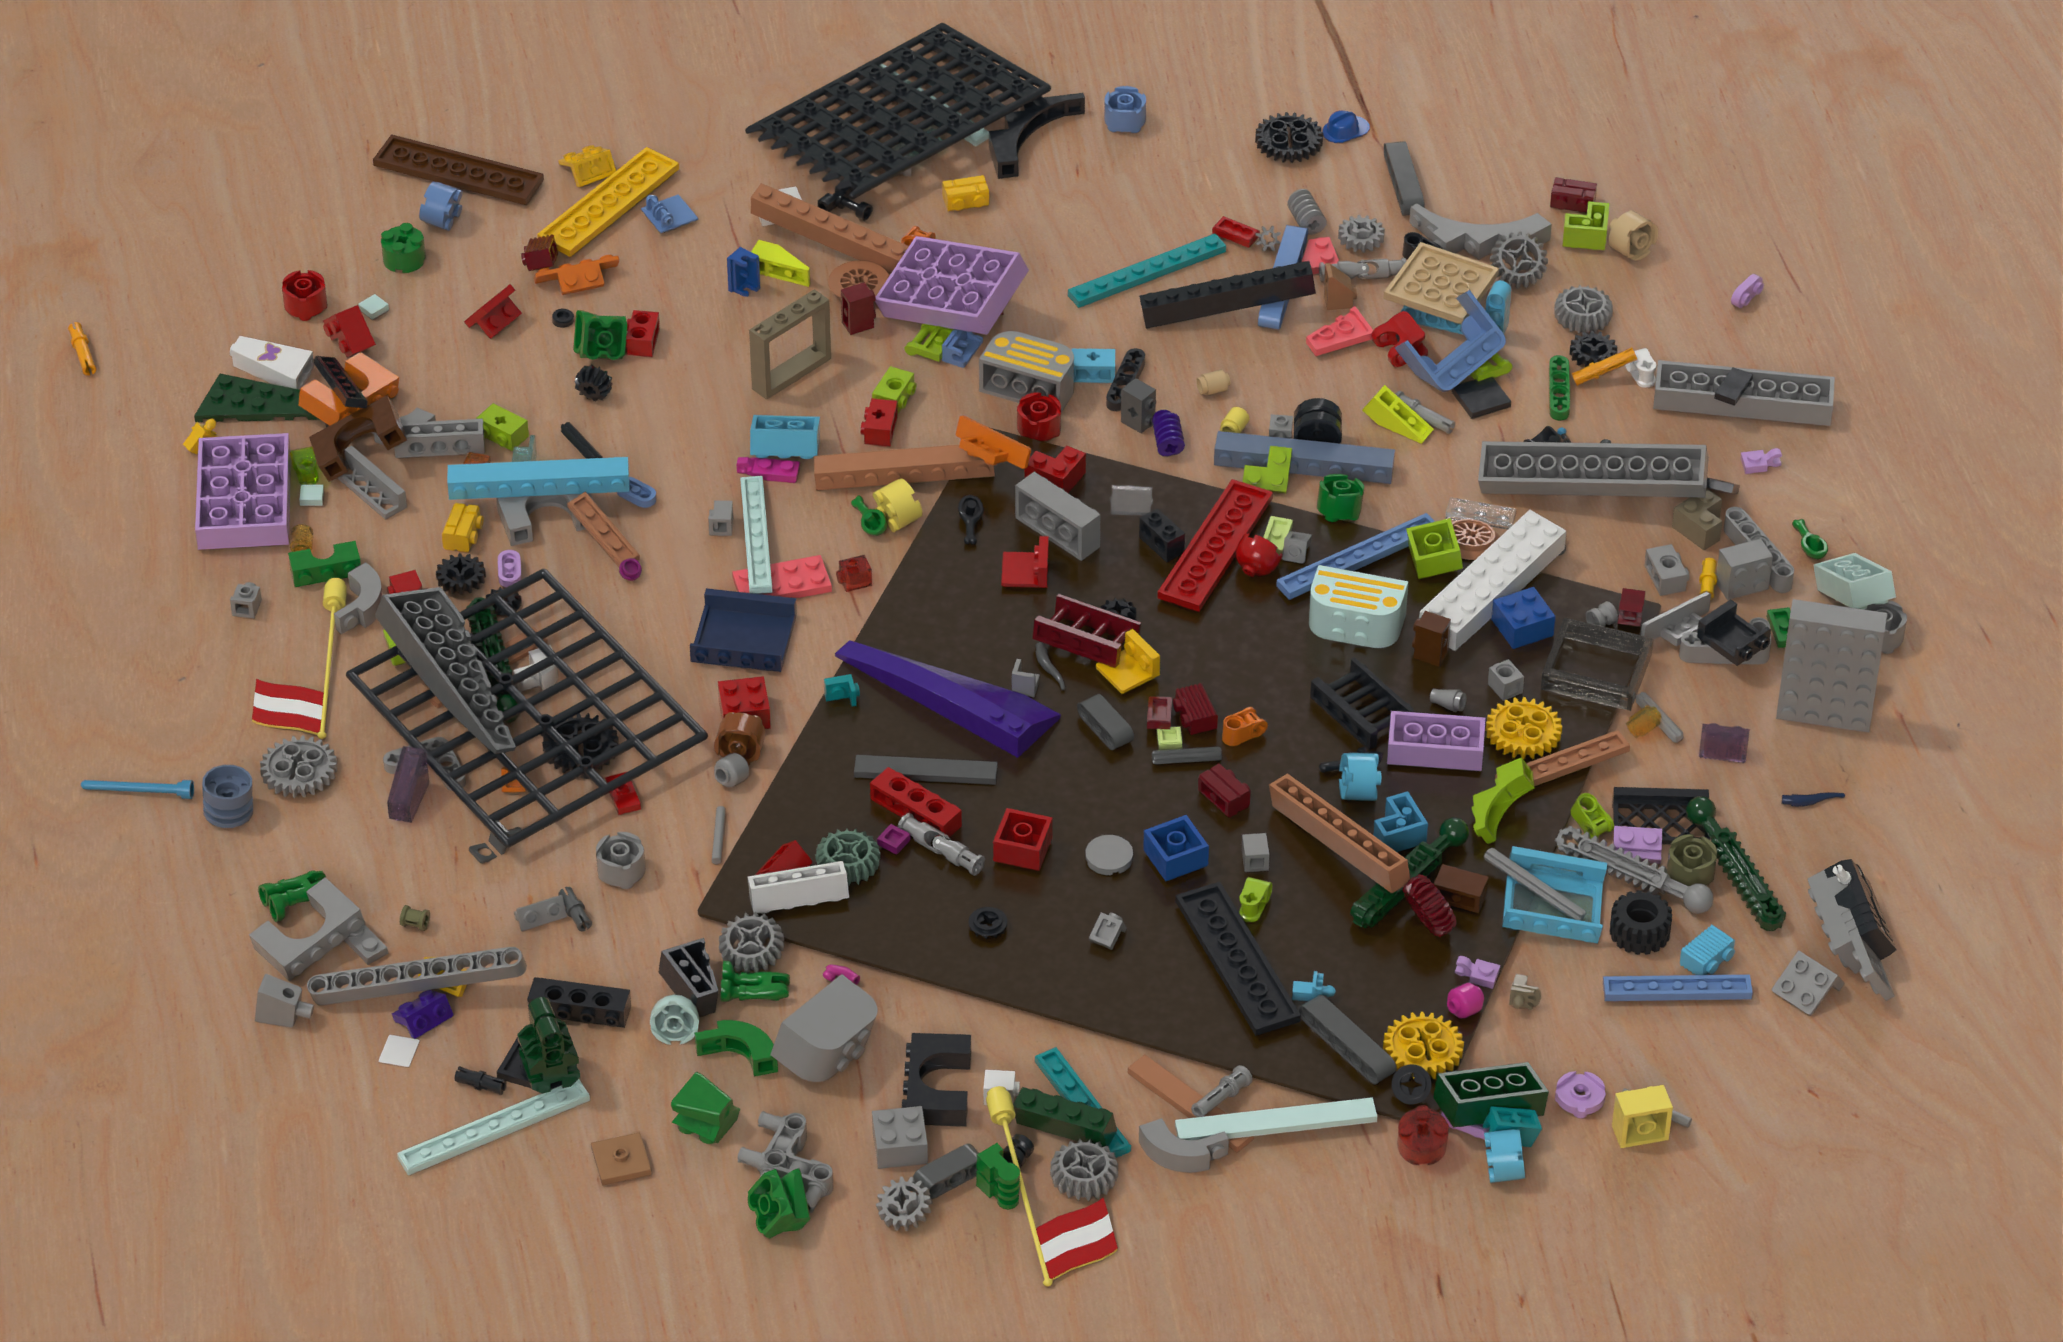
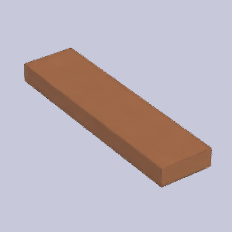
[567,492,640,567]

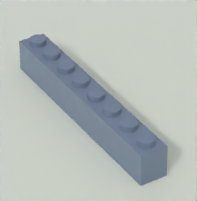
[1214,431,1395,484]

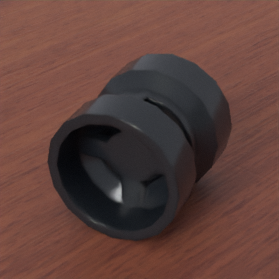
[1003,1134,1034,1168]

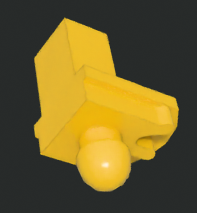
[183,419,219,454]

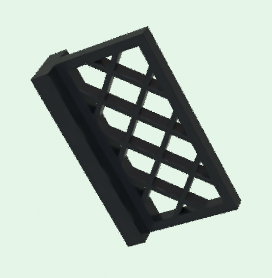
[1612,787,1710,845]

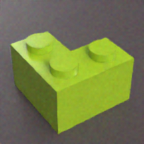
[1562,201,1610,250]

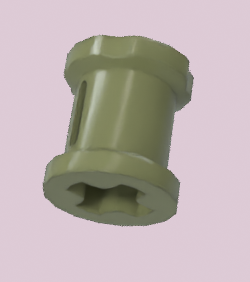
[399,905,430,931]

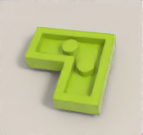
[1243,446,1292,494]

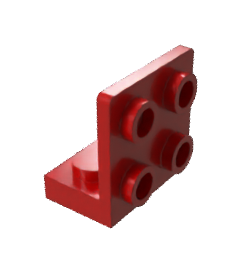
[1001,536,1049,588]

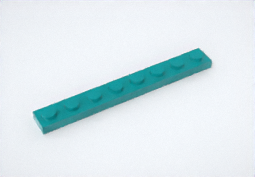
[1068,234,1226,308]

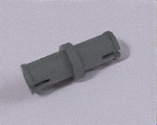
[558,887,592,932]

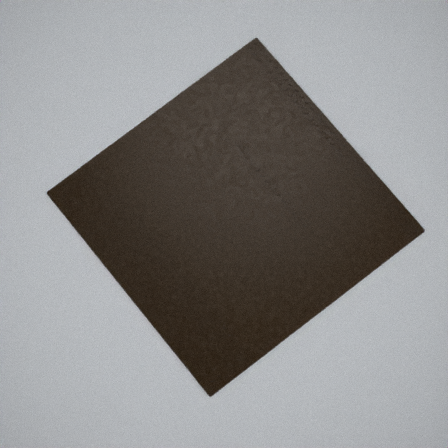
[697,427,1661,1129]

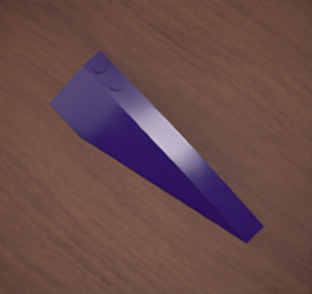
[835,640,1061,758]

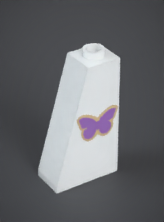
[230,336,315,390]

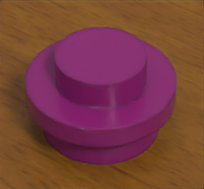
[619,558,642,581]

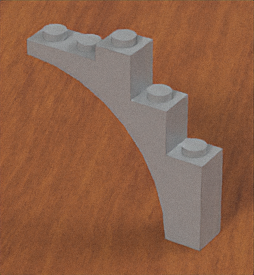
[1410,204,1552,260]

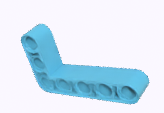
[1401,280,1512,335]

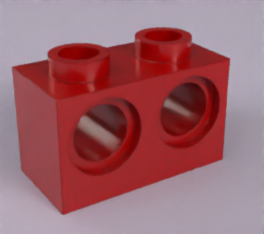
[626,310,660,357]

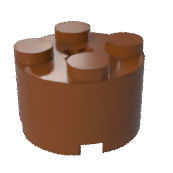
[714,712,766,766]

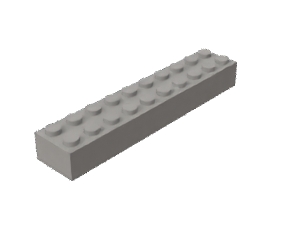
[1478,441,1709,498]

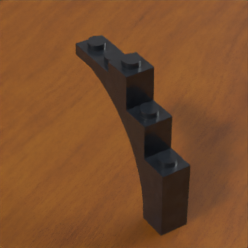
[989,93,1085,179]

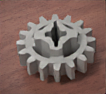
[1338,215,1385,253]
[876,1176,932,1231]

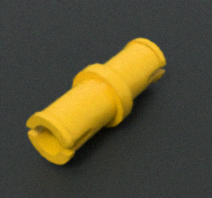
[1699,558,1717,600]

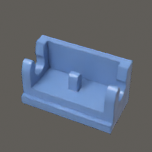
[942,329,983,368]

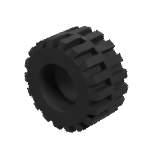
[1609,890,1673,955]

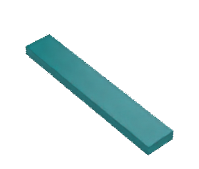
[1035,1047,1131,1158]

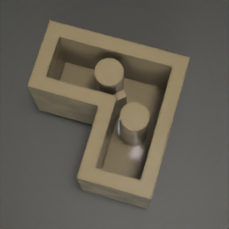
[1672,488,1722,550]

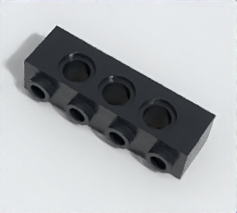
[527,977,631,1028]

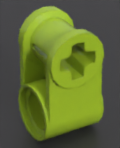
[1571,793,1614,839]
[1239,877,1272,922]

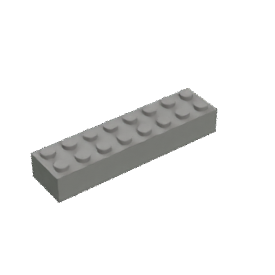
[1653,360,1835,426]

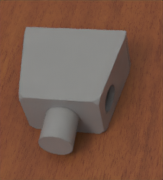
[255,974,314,1027]

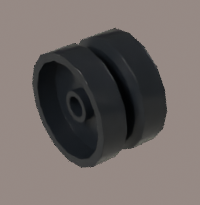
[1294,398,1342,444]

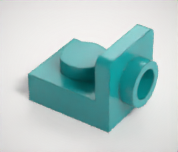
[824,674,860,706]

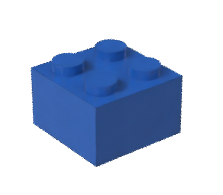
[1491,587,1556,649]
[1143,815,1209,881]

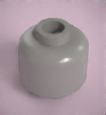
[714,753,749,787]

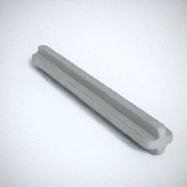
[1484,848,1586,921]

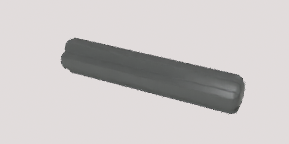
[1152,747,1222,764]

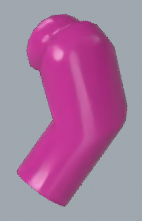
[823,964,860,985]

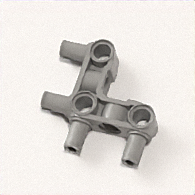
[737,1111,833,1213]

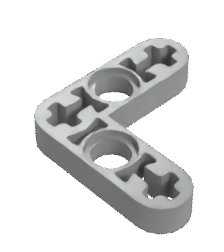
[383,737,466,791]

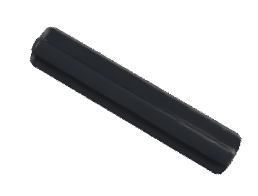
[561,422,603,459]

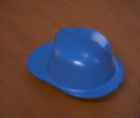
[1323,110,1370,143]

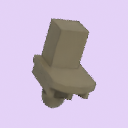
[1509,974,1541,1010]

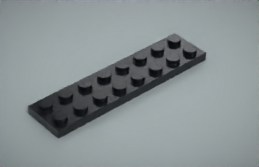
[1175,882,1301,1036]

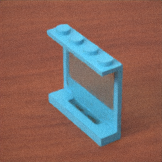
[1502,846,1607,944]

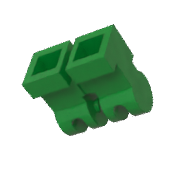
[976,1143,1020,1210]

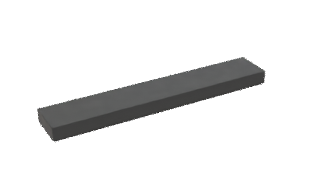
[854,755,997,785]

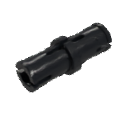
[454,1066,507,1095]

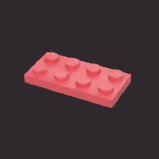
[732,555,832,598]

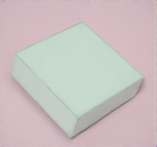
[358,294,389,320]
[299,485,324,506]

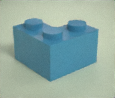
[1373,791,1428,852]

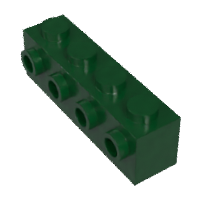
[1013,1087,1117,1147]

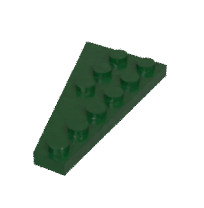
[194,373,320,422]

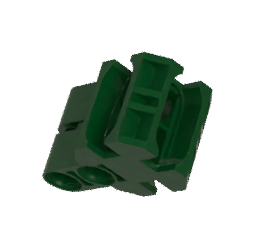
[517,997,580,1094]

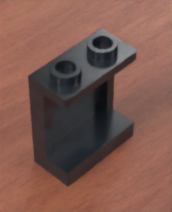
[1697,599,1771,666]

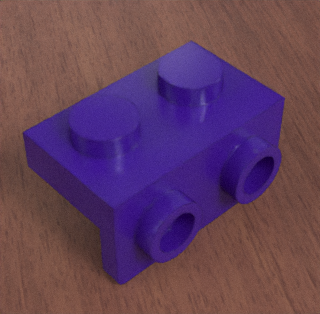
[392,990,453,1039]

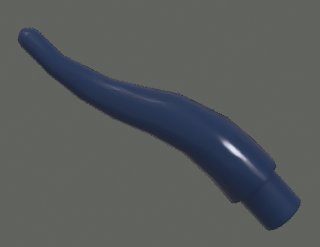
[1781,792,1845,807]

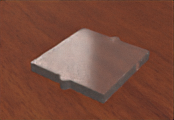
[1110,486,1153,516]

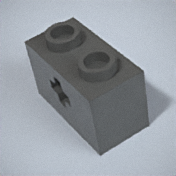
[1121,378,1156,433]

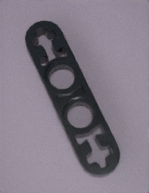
[1106,348,1145,411]

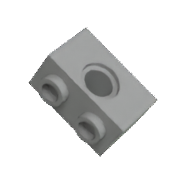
[1644,544,1689,596]

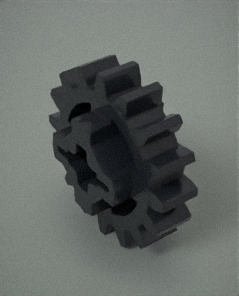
[1569,331,1617,367]
[436,553,486,595]

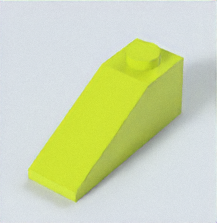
[751,240,810,287]
[1362,385,1434,444]

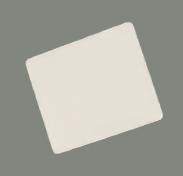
[379,1035,419,1067]

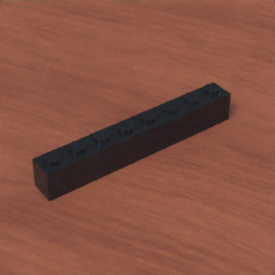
[1139,261,1316,329]

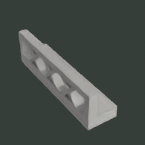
[338,445,407,520]

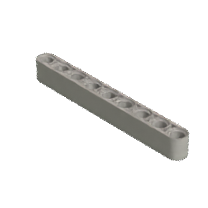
[307,947,527,1005]

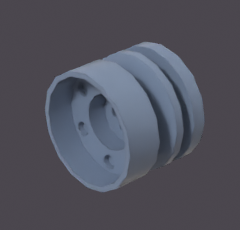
[202,765,253,828]

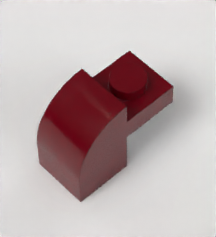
[1617,588,1646,627]

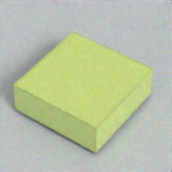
[1157,727,1182,750]

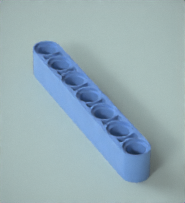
[1258,225,1308,330]

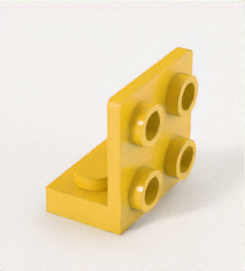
[558,145,616,187]
[1096,629,1160,694]

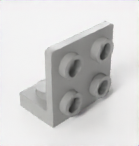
[1772,950,1845,1016]

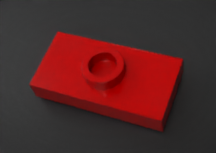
[1212,216,1260,248]
[605,772,641,815]

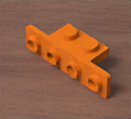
[534,255,619,295]
[955,415,1031,469]

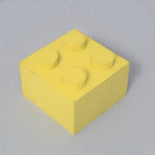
[1612,1085,1673,1148]

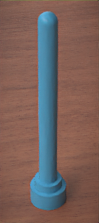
[81,780,194,799]

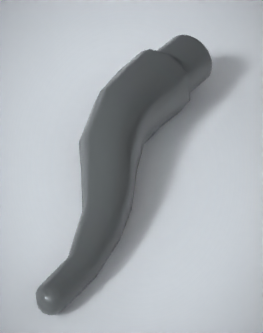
[1035,642,1065,690]

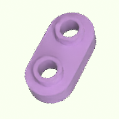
[1731,274,1764,308]
[498,550,522,587]

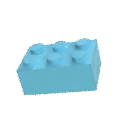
[750,415,820,459]

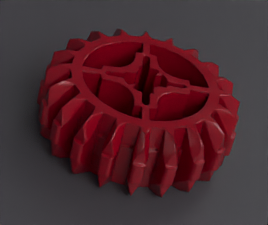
[1403,874,1457,937]

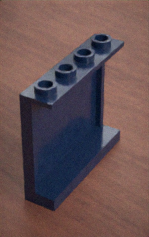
[690,588,797,672]

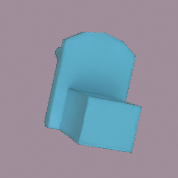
[1292,971,1336,1001]

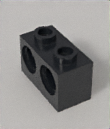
[1139,508,1185,562]

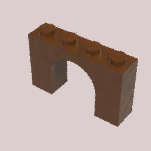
[309,395,407,482]

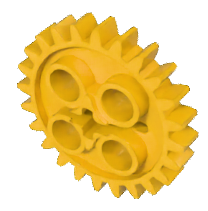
[1485,697,1562,759]
[1383,1012,1464,1079]

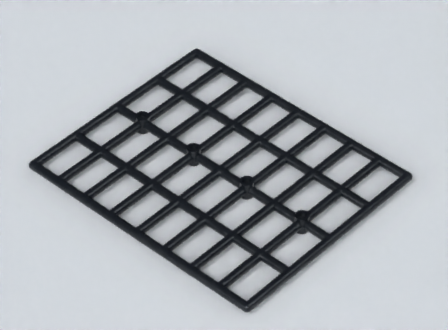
[346,569,708,848]

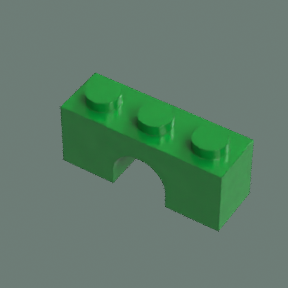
[288,541,361,587]

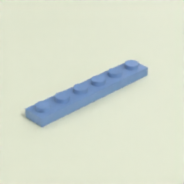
[1603,974,1753,1001]

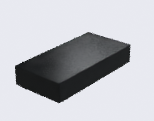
[1714,367,1753,406]

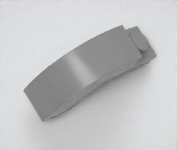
[334,562,382,634]
[1139,1118,1229,1173]

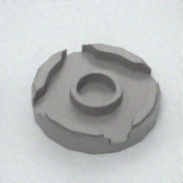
[1085,835,1133,875]

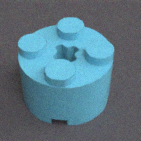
[1339,753,1382,801]
[1484,1129,1525,1183]

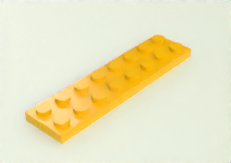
[537,147,679,257]

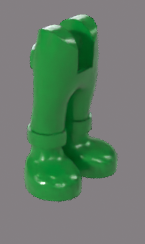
[258,870,326,922]
[720,961,790,1002]

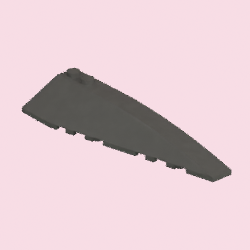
[375,587,516,754]

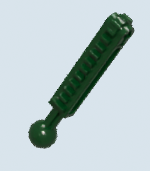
[466,597,520,723]
[1686,796,1786,931]
[1350,817,1469,928]

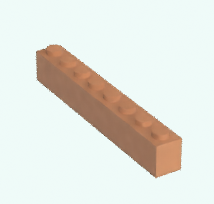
[751,183,909,274]
[814,445,995,490]
[1269,773,1410,893]

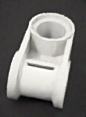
[1625,348,1657,388]

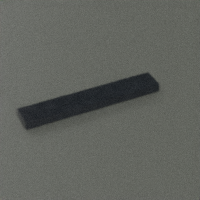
[314,356,368,409]

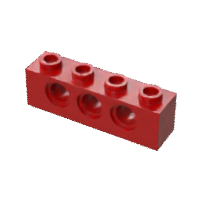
[870,767,962,837]

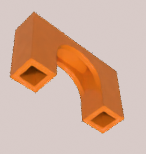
[298,352,399,426]

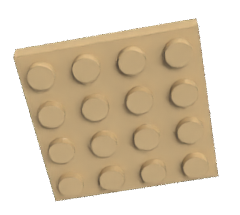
[1384,242,1499,324]

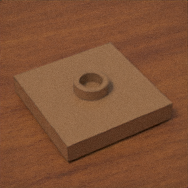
[591,1132,651,1186]

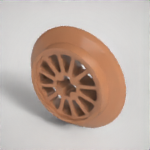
[828,261,889,298]
[1452,519,1500,560]

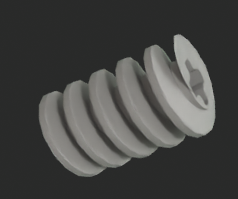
[1287,189,1327,235]

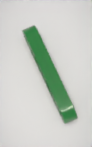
[1549,355,1570,421]

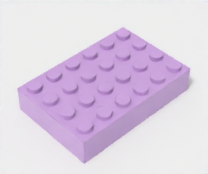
[875,236,1029,335]
[195,433,291,550]

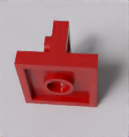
[464,284,522,339]

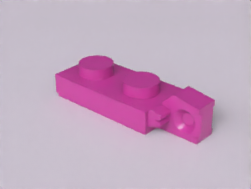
[736,457,800,483]

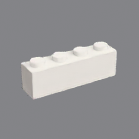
[748,861,849,913]

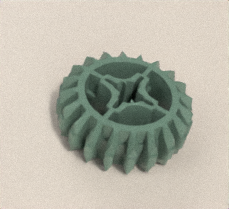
[815,828,880,885]

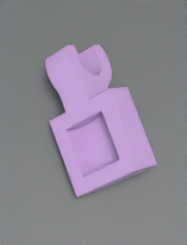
[1741,448,1782,474]
[1455,956,1500,989]

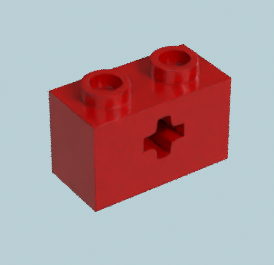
[860,398,898,447]

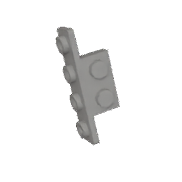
[1641,592,1711,647]

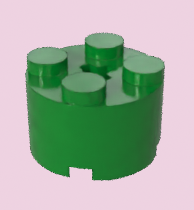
[381,223,426,273]
[1316,474,1365,522]

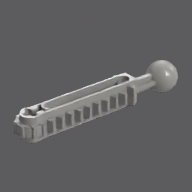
[1555,826,1714,914]

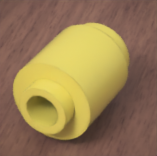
[1220,407,1250,433]

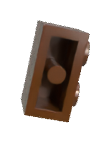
[1412,611,1451,666]
[1434,864,1489,913]

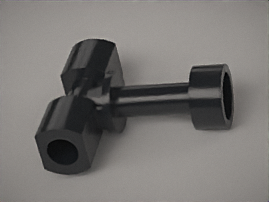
[818,187,873,221]

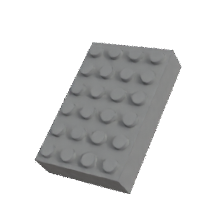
[1776,599,1887,732]

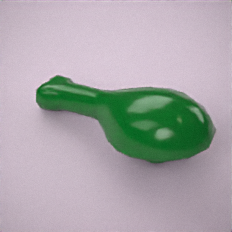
[851,495,887,536]
[1792,519,1828,560]

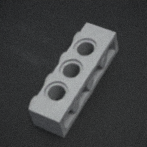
[394,419,485,458]

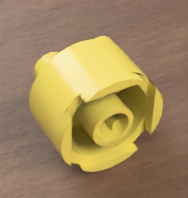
[873,479,922,532]

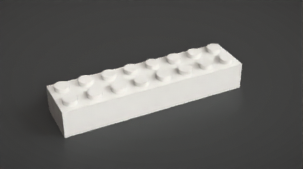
[1419,510,1566,651]

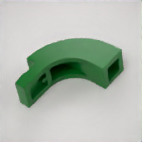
[694,1020,778,1077]

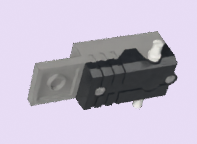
[1807,859,1897,1001]

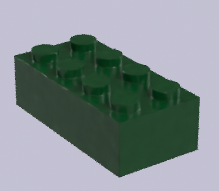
[1433,1062,1549,1128]

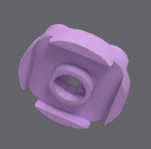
[1555,1071,1606,1118]

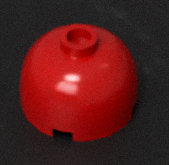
[1236,533,1283,577]

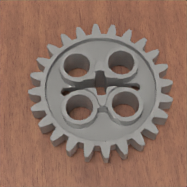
[260,735,337,798]

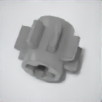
[1255,226,1281,251]

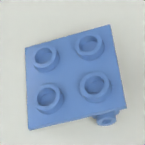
[641,194,698,233]

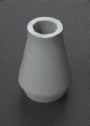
[1430,689,1467,712]

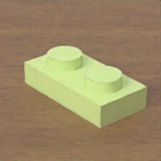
[1263,516,1293,554]

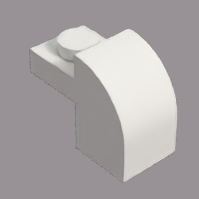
[513,645,558,692]

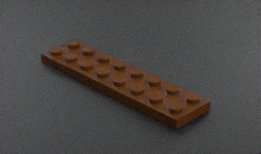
[373,134,544,205]

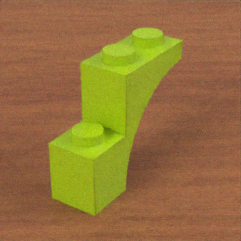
[1472,757,1535,844]

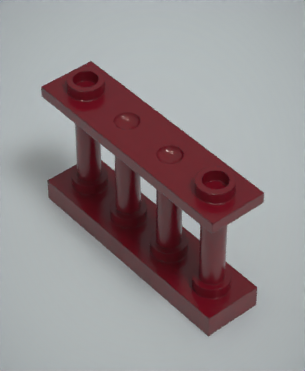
[1032,594,1141,668]

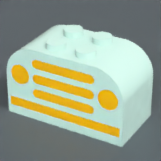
[1309,565,1408,648]

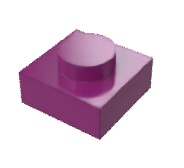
[877,824,911,855]

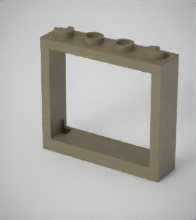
[749,289,831,400]

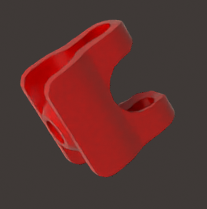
[1371,311,1428,367]

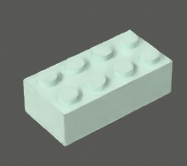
[1813,553,1896,609]

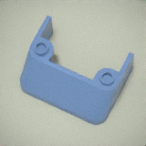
[1395,290,1506,392]

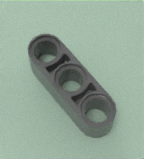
[1077,694,1134,750]
[913,1144,979,1199]

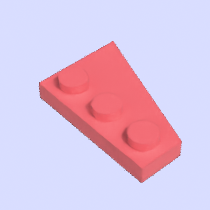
[1306,306,1373,356]

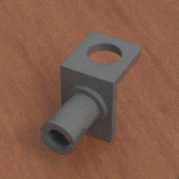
[469,820,522,863]

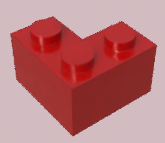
[323,305,376,357]
[1025,445,1086,493]

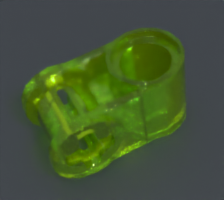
[290,446,318,485]

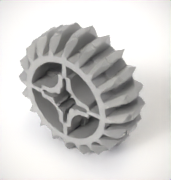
[1490,231,1548,289]
[1554,285,1613,334]
[719,912,784,973]
[1050,1139,1118,1202]

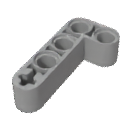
[1679,617,1771,664]

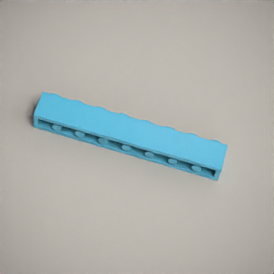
[447,457,630,500]

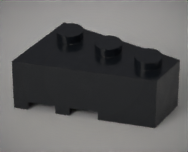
[658,938,719,1017]

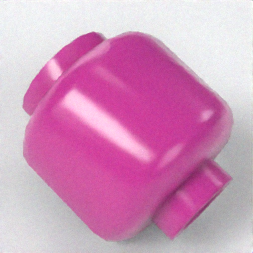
[1447,983,1484,1019]

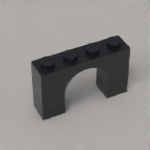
[902,1033,971,1127]

